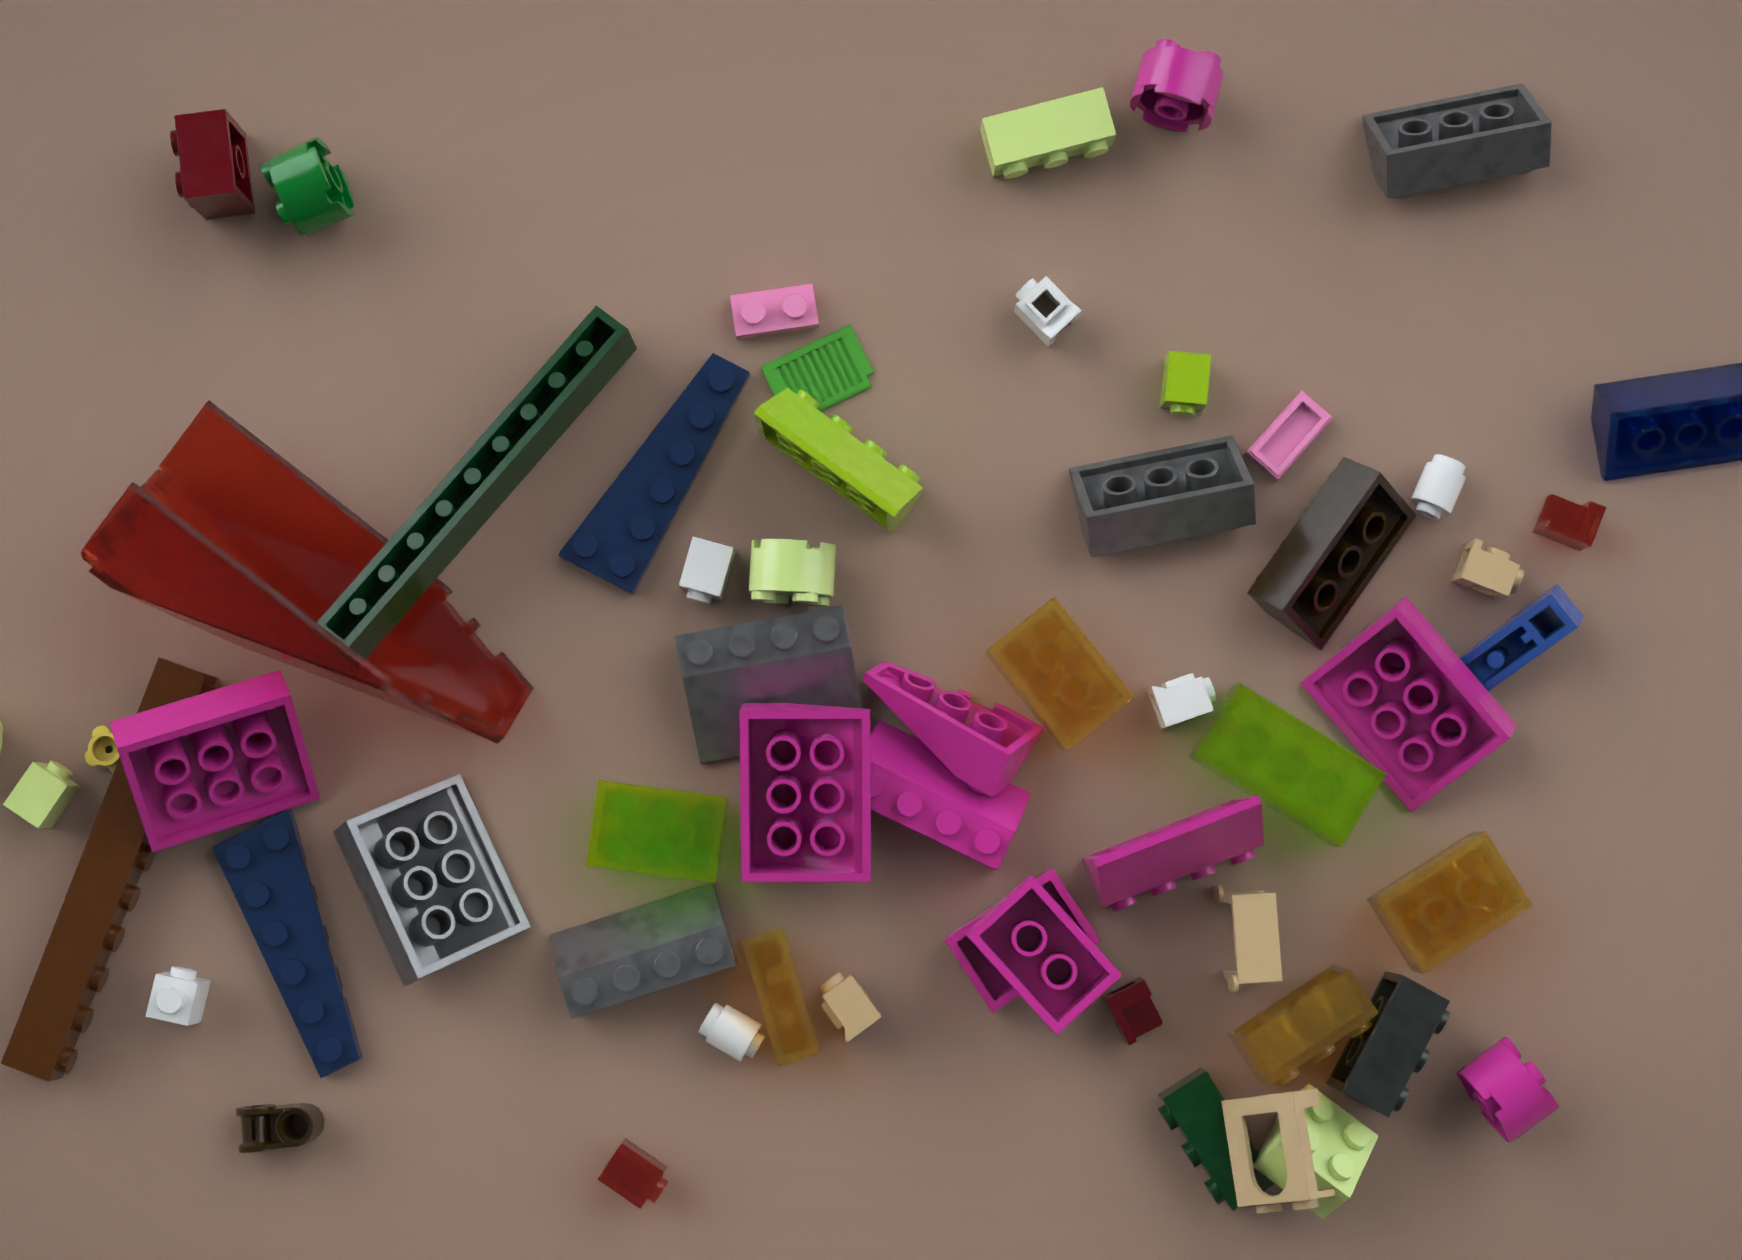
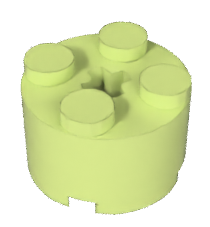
[748,539,836,607]

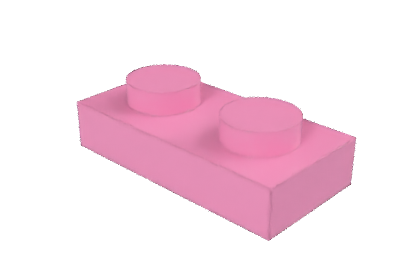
[730,283,819,339]

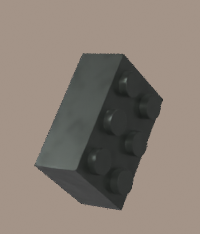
[1326,971,1450,1118]

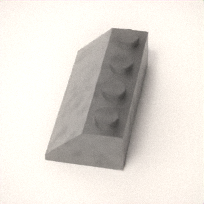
[1362,83,1552,199]
[1069,435,1256,557]
[551,882,739,1019]

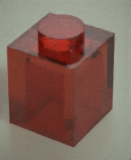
[597,1138,669,1209]

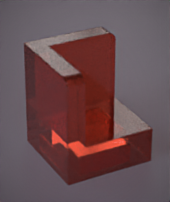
[1533,494,1606,551]

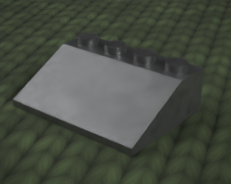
[675,605,862,764]
[333,773,531,987]

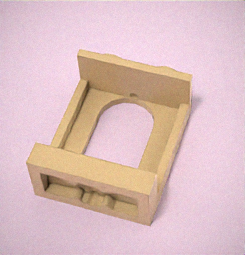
[1221,1088,1335,1214]

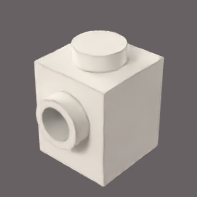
[145,966,211,1026]

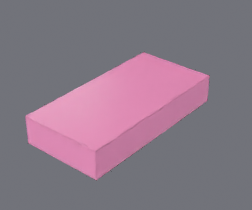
[1245,390,1333,481]

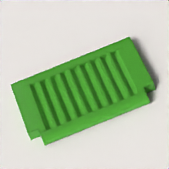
[760,324,874,412]

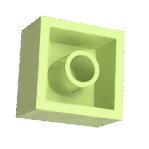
[1253,1084,1378,1219]

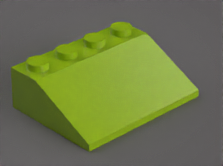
[753,387,923,533]

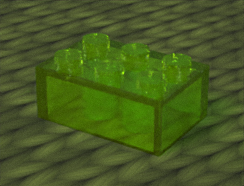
[586,780,729,883]

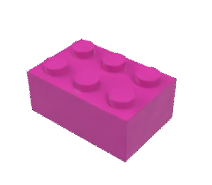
[943,868,1101,1013]
[965,875,1122,1035]

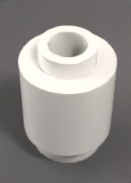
[1411,454,1466,520]
[698,1002,765,1062]

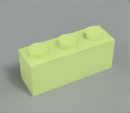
[980,87,1117,179]

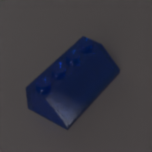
[1591,363,1742,481]

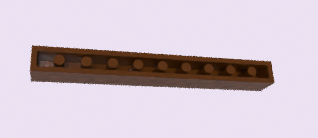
[1,657,218,1081]

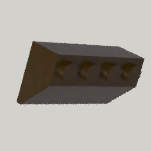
[1247,457,1416,650]

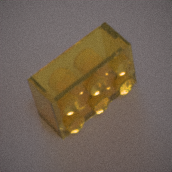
[985,596,1135,752]
[1367,831,1532,974]
[1228,965,1379,1086]

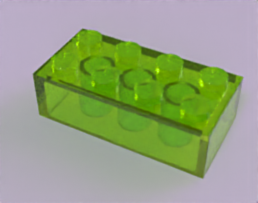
[1189,683,1387,847]

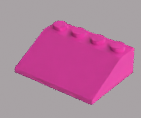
[1301,595,1517,812]
[110,670,320,853]
[739,703,871,882]
[1082,795,1264,911]

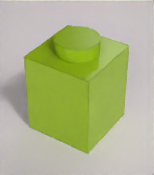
[1160,351,1211,417]

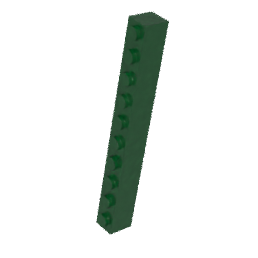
[313,305,637,667]

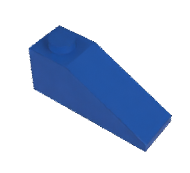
[1460,584,1584,691]

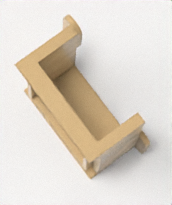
[1213,885,1283,993]

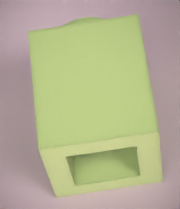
[3,760,81,829]

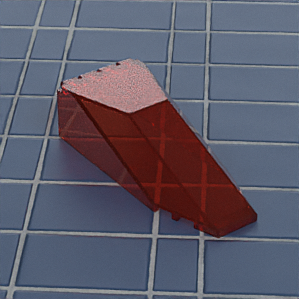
[81,400,533,744]

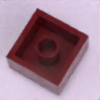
[170,109,255,220]

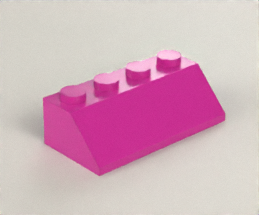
[870,720,1031,870]

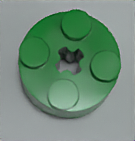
[261,137,354,236]

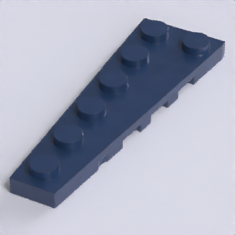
[559,353,750,595]
[212,809,363,1078]

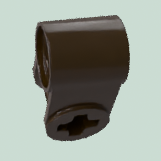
[236,1103,324,1153]

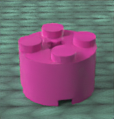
[1130,39,1223,132]
[1456,1036,1559,1142]

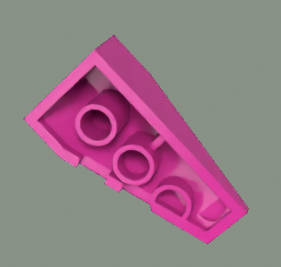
[862,661,1045,797]

